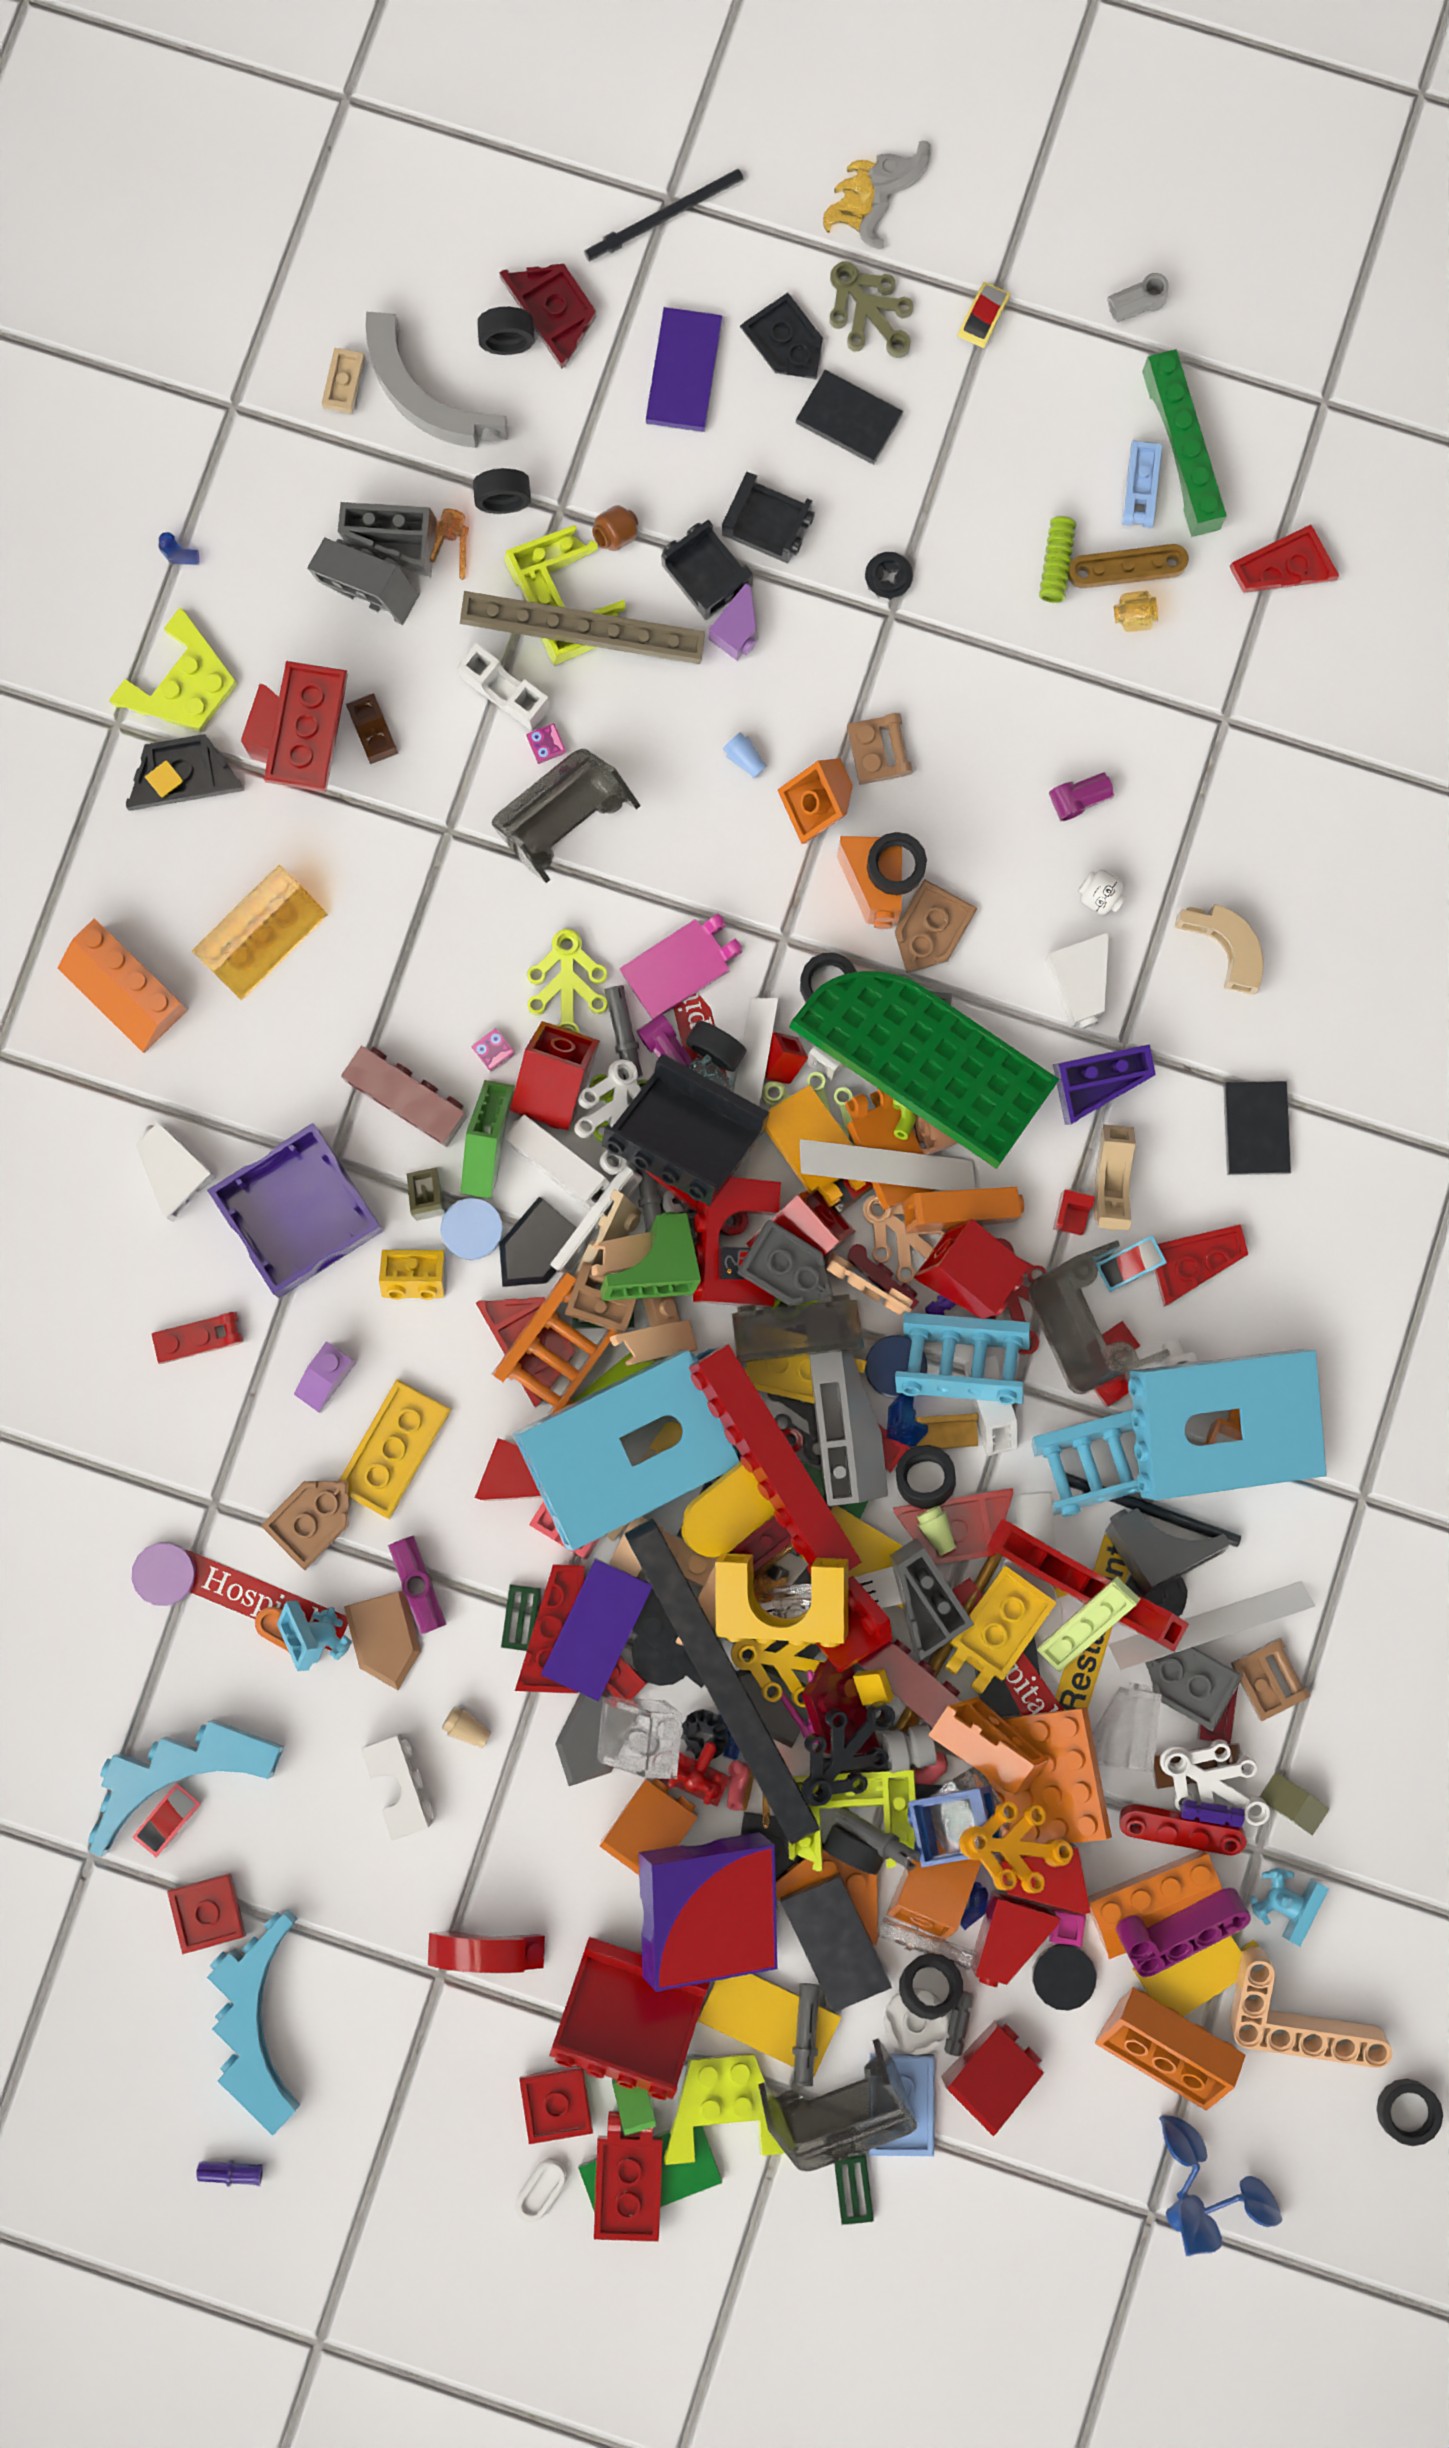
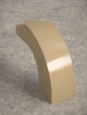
[1174,904,1263,995]
[1094,1124,1136,1231]

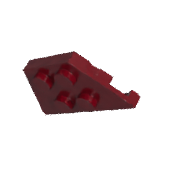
[499,263,597,369]
[802,1658,880,1754]

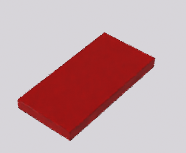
[264,661,348,792]

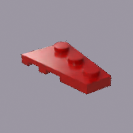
[1229,524,1339,593]

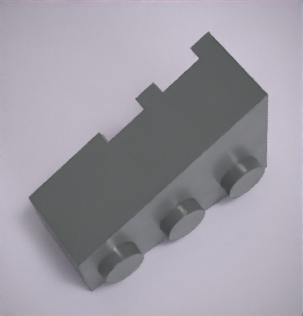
[338,502,437,578]
[307,537,420,625]
[890,1538,974,1660]

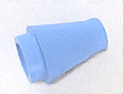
[723,732,767,778]

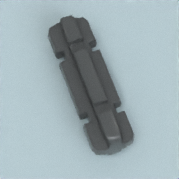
[944,1990,974,2056]

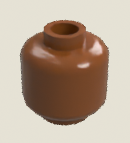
[592,505,638,551]

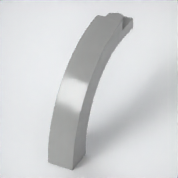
[365,312,508,448]

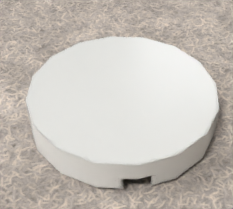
[884,1987,949,2055]

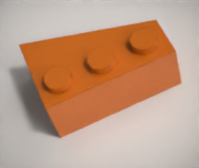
[928,1697,1048,1795]

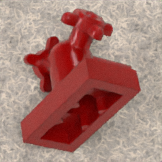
[660,1742,731,1807]

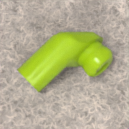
[893,1099,917,1140]

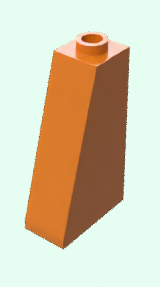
[902,1186,1024,1234]

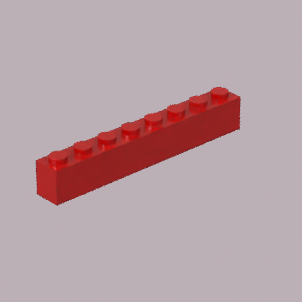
[688,1344,862,1575]

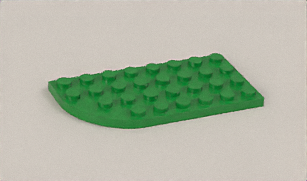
[789,971,1060,1169]

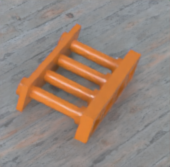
[492,1272,622,1415]

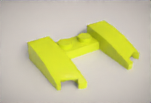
[504,525,625,666]
[788,1770,916,1872]

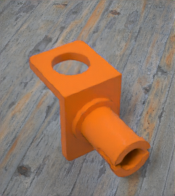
[1203,1409,1242,1445]

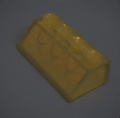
[192,864,328,1001]

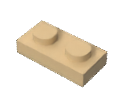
[322,348,365,414]

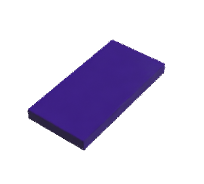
[645,307,722,432]
[541,1558,652,1702]

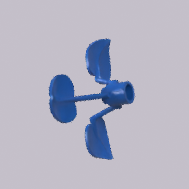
[1159,2115,1283,2256]

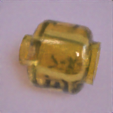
[1114,590,1158,633]

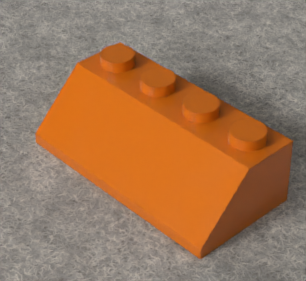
[57,918,188,1053]
[1088,1850,1222,1959]
[1095,1987,1246,2111]

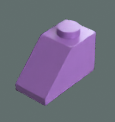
[709,583,757,661]
[294,1341,356,1413]

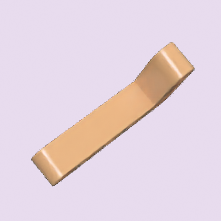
[1230,1947,1392,2068]

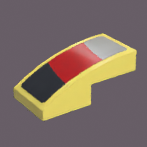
[958,282,1011,348]

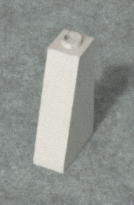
[504,1115,610,1211]

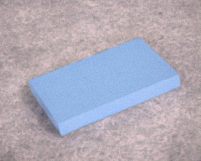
[869,2053,935,2156]

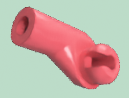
[906,1752,948,1785]
[727,1760,750,1811]

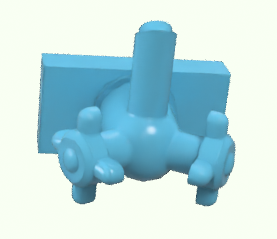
[277,1601,352,1671]
[1250,1868,1329,1946]

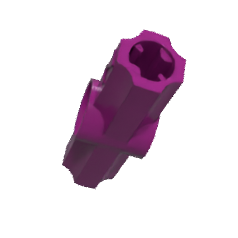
[388,1535,447,1635]

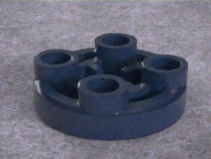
[864,1335,927,1399]

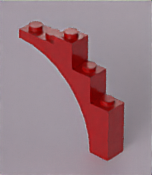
[987,1519,1189,1652]

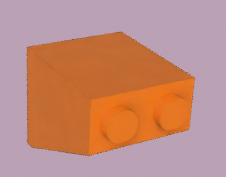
[837,836,902,929]
[599,1776,698,1875]
[886,1832,981,1940]

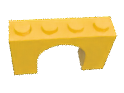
[715,1553,848,1647]

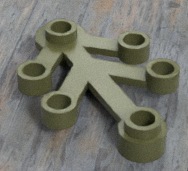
[829,261,913,358]

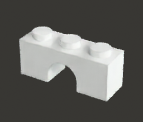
[457,643,551,731]
[361,1734,434,1841]

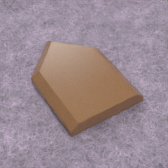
[894,879,978,973]
[261,1481,349,1571]
[344,1591,421,1690]

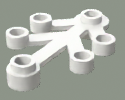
[575,1059,641,1174]
[1160,1739,1270,1826]

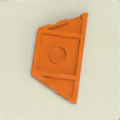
[775,1847,878,1945]

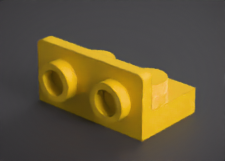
[379,1250,445,1300]

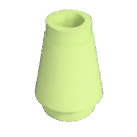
[917,1505,956,1555]

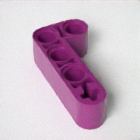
[1116,1888,1251,1977]

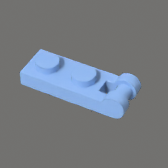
[1122,441,1162,528]

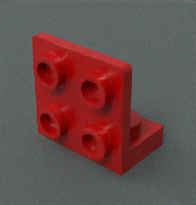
[815,1575,893,1672]

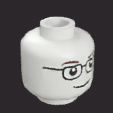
[1078,870,1126,915]

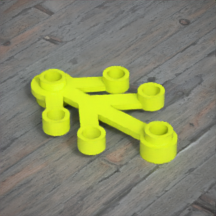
[527,929,608,1033]

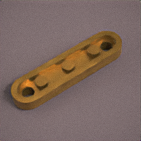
[1068,544,1189,588]

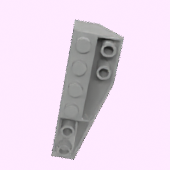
[804,1311,888,1506]

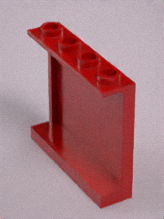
[549,1937,710,2100]

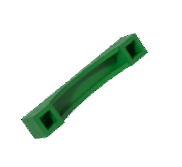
[1142,349,1227,537]

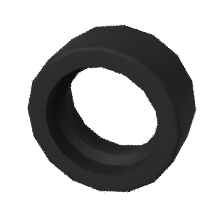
[477,306,534,355]
[473,468,531,514]
[866,832,927,895]
[800,952,857,1002]
[686,1021,747,1072]
[895,1445,956,1509]
[823,1825,885,1875]
[899,1953,963,2020]
[1376,2079,1443,2146]

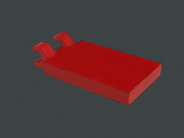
[594,2111,663,2242]

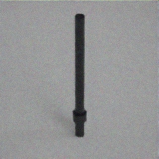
[584,169,743,262]
[1065,1472,1241,1547]

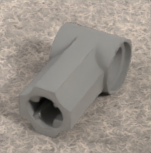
[1107,273,1169,323]

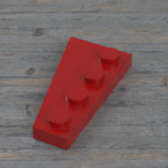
[515,1564,585,1694]

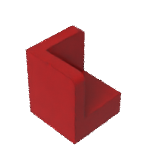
[765,1032,808,1084]
[1053,1189,1095,1236]

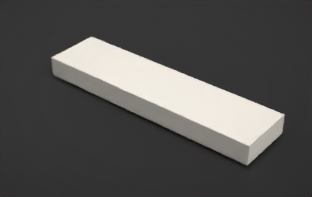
[550,1165,643,1275]

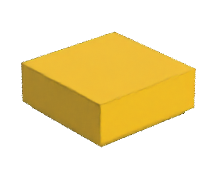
[853,1669,894,1705]

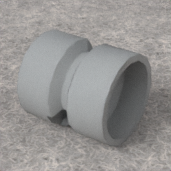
[882,1723,936,1773]

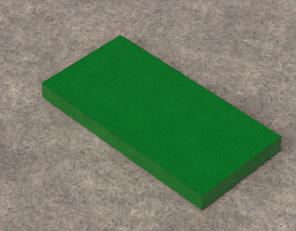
[578,2126,722,2213]

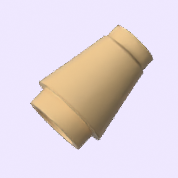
[442,1706,491,1748]

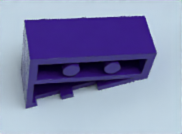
[1053,1044,1156,1125]

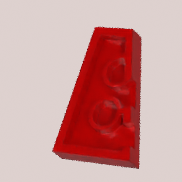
[1154,1224,1248,1307]

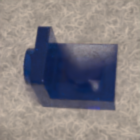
[887,1393,928,1446]

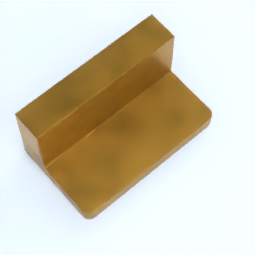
[913,1413,979,1449]

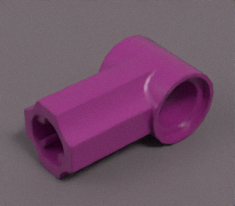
[1048,772,1115,821]
[636,1013,694,1068]

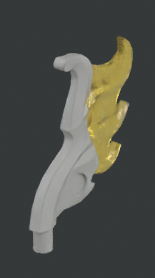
[823,140,930,249]

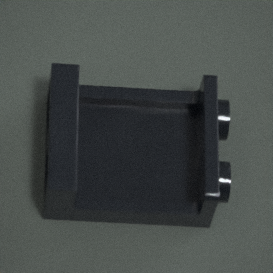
[722,471,815,564]
[661,520,753,620]

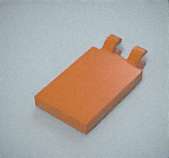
[845,1089,936,1210]

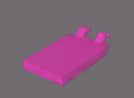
[619,913,742,1019]

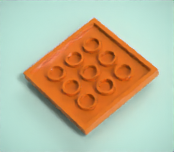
[976,1707,1112,1844]

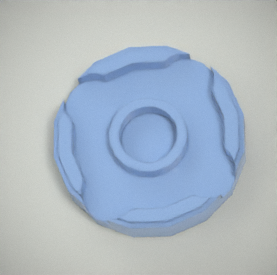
[440,1198,503,1260]

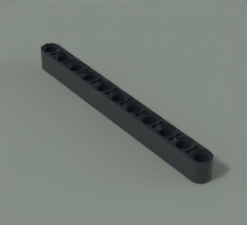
[624,1518,820,1845]

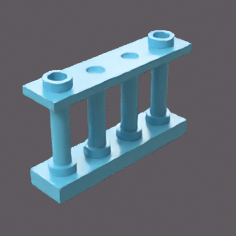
[895,1312,1031,1405]
[1031,1410,1140,1517]

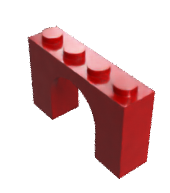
[693,1177,781,1308]

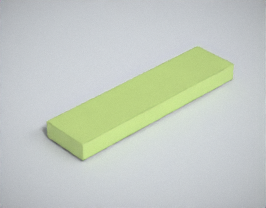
[1037,1577,1140,1672]

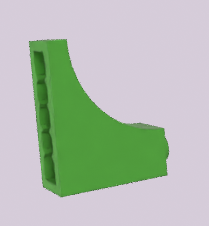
[460,1080,515,1198]
[600,1212,701,1301]

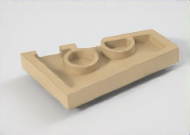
[573,1189,642,1288]

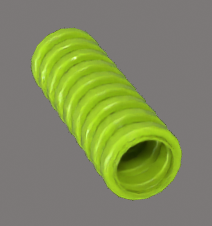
[1039,516,1077,603]

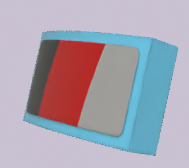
[1096,1235,1167,1292]

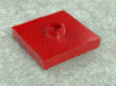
[167,1873,247,1955]
[519,2067,593,2144]

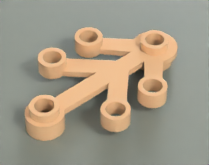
[863,1195,945,1284]
[825,1252,914,1316]

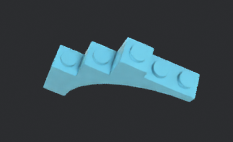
[88,1720,285,1857]
[207,1910,300,2136]

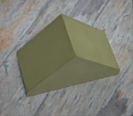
[407,1167,446,1221]
[1259,1772,1330,1836]

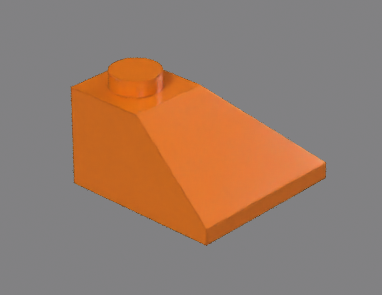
[777,758,853,844]

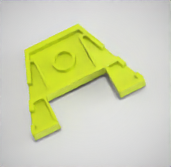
[109,607,237,732]
[664,2054,791,2165]

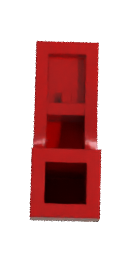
[427,1931,545,1973]

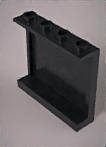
[602,1054,770,1206]

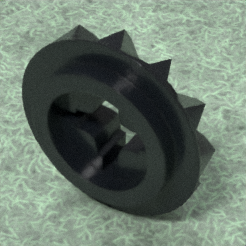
[865,552,913,600]
[680,1709,728,1759]

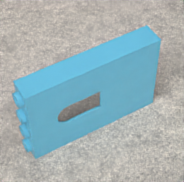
[1128,1349,1327,1501]
[512,1350,740,1551]

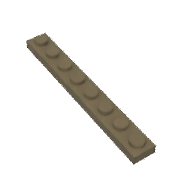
[460,591,705,664]

